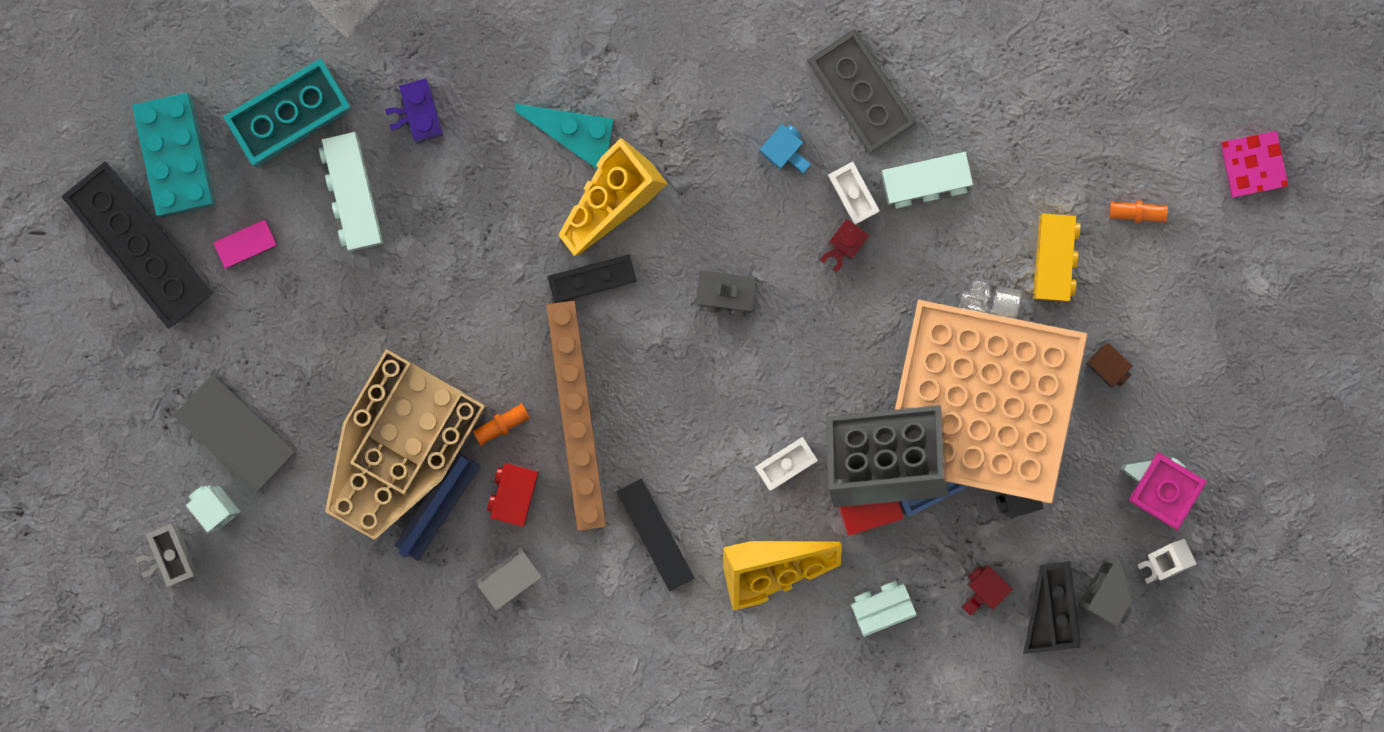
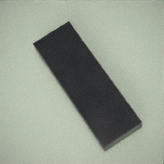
[547,254,637,303]

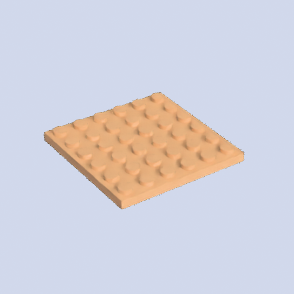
[895,300,1088,504]

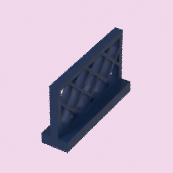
[394,452,481,561]

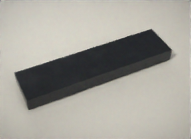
[616,478,695,592]

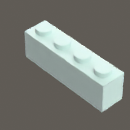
[319,132,383,252]

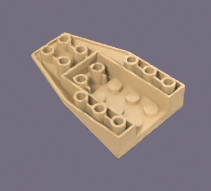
[325,349,487,540]

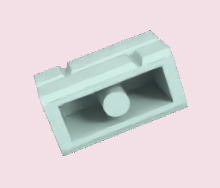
[850,580,917,637]

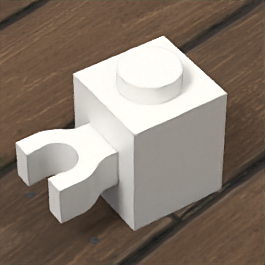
[1138,539,1197,584]

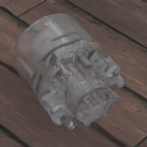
[958,280,1021,319]

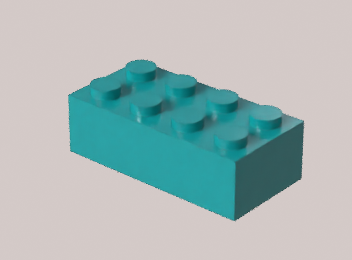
[223,58,353,168]
[132,93,217,218]

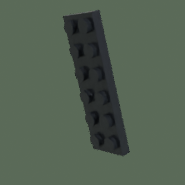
[61,161,213,329]

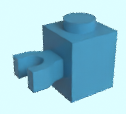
[759,124,811,174]

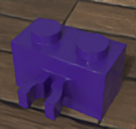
[385,78,444,143]

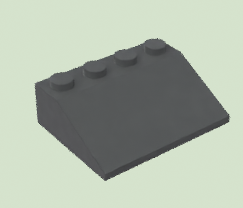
[827,405,948,508]

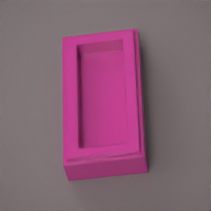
[213,220,278,269]

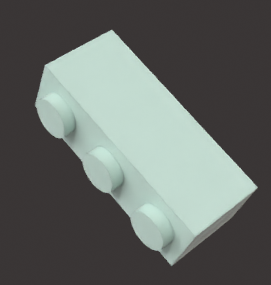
[881,152,973,209]
[186,485,241,532]

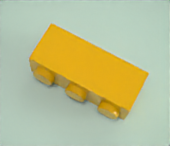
[1033,213,1080,302]

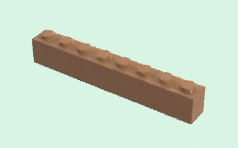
[546,301,607,531]

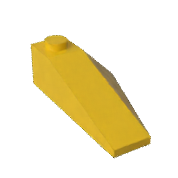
[559,138,668,256]
[723,541,842,610]

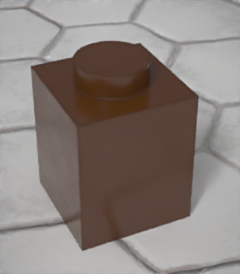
[1086,343,1133,387]

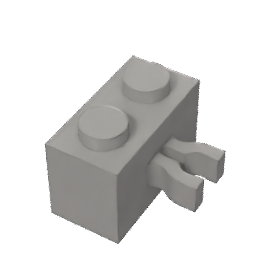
[135,522,199,587]

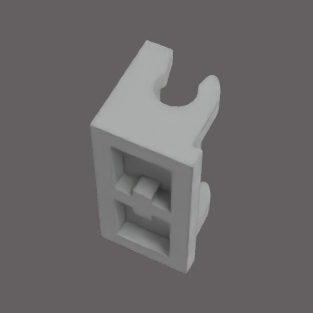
[476,547,542,610]

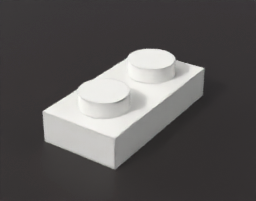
[828,162,880,225]
[755,437,818,491]

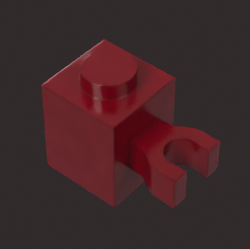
[820,219,869,273]
[961,565,1013,616]

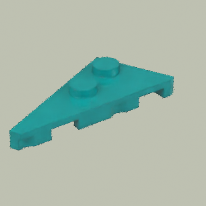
[514,104,614,169]

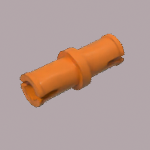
[1109,200,1168,223]
[472,403,530,446]

